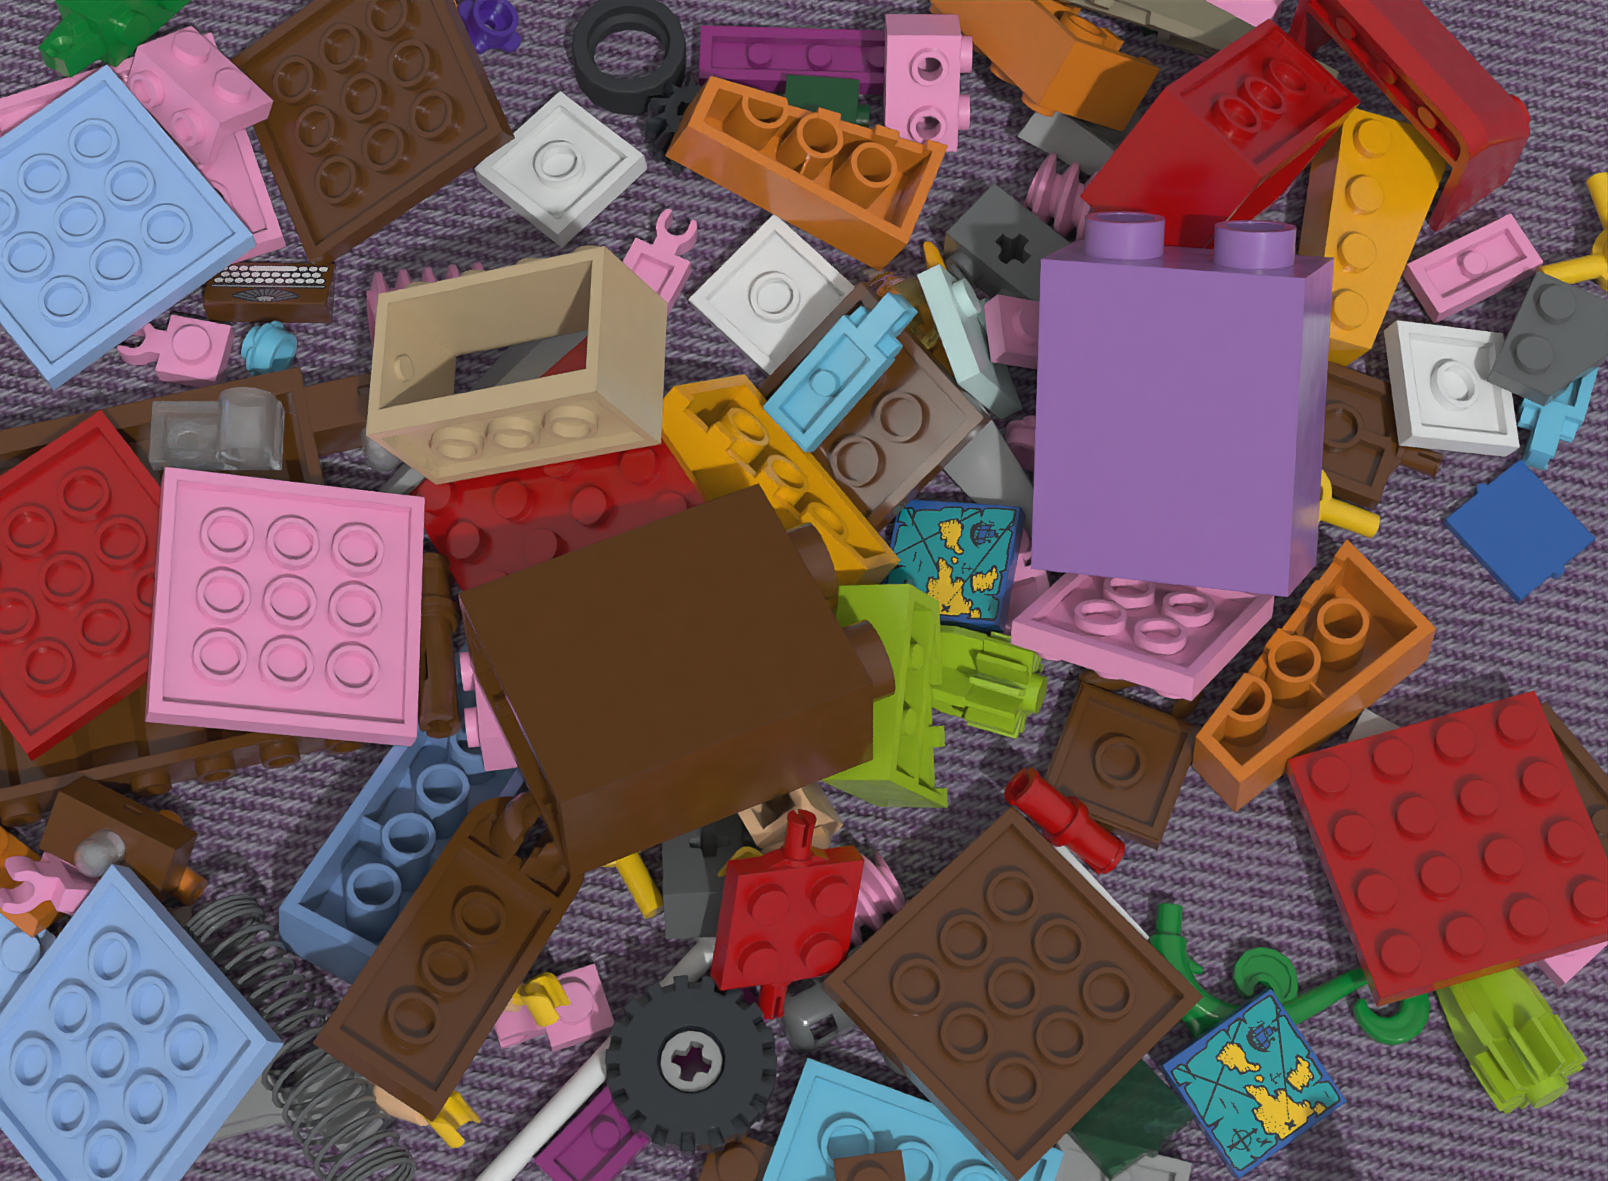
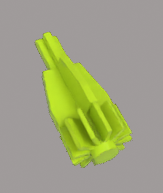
[931,625,1048,739]
[1436,967,1587,1114]

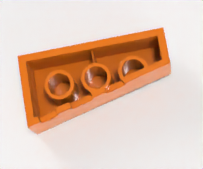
[929,0,1160,132]
[665,76,948,272]
[1192,539,1436,812]

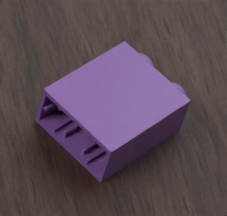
[1031,211,1334,597]

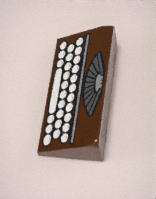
[203,262,336,323]

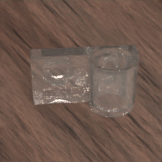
[149,387,285,470]

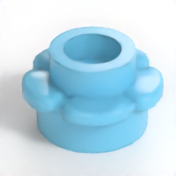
[241,320,297,377]

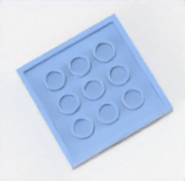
[0,65,257,391]
[0,864,284,1181]

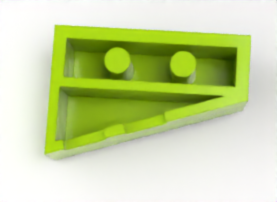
[820,584,948,808]

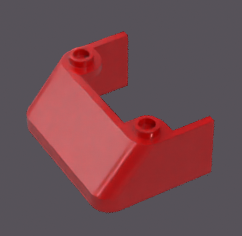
[1288,0,1530,233]

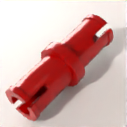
[1004,767,1125,875]

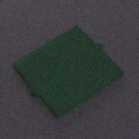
[1067,1059,1194,1181]

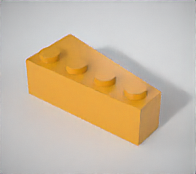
[1298,108,1448,367]
[662,374,901,611]

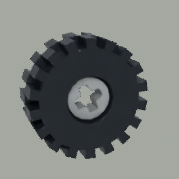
[605,975,777,1156]

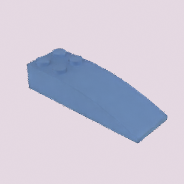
[279,641,529,984]

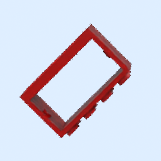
[1080,18,1361,249]

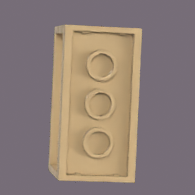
[366,245,668,485]

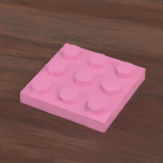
[1011,573,1275,701]

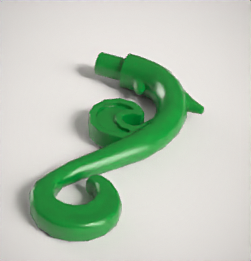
[1148,903,1430,1046]

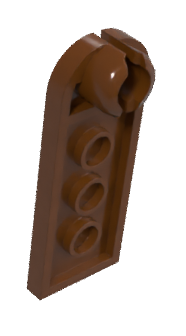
[313,791,585,1121]

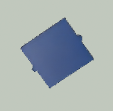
[1443,459,1596,604]

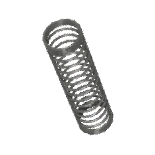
[183,894,417,1181]

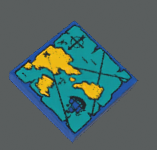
[883,500,1026,633]
[1158,989,1347,1179]

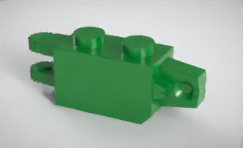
[38,0,191,78]

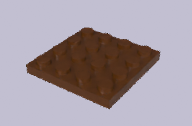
[230,0,515,266]
[821,806,1203,1181]

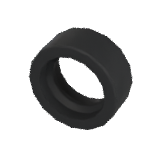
[572,0,687,115]

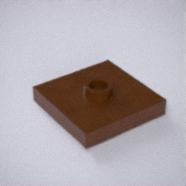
[1044,682,1202,850]

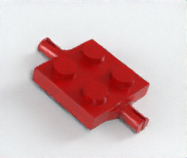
[710,809,865,1020]

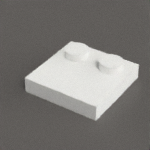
[474,91,648,248]
[688,214,855,378]
[1384,320,1520,457]

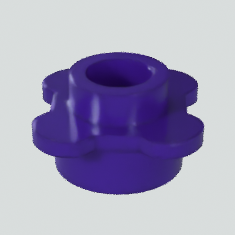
[458,0,521,54]

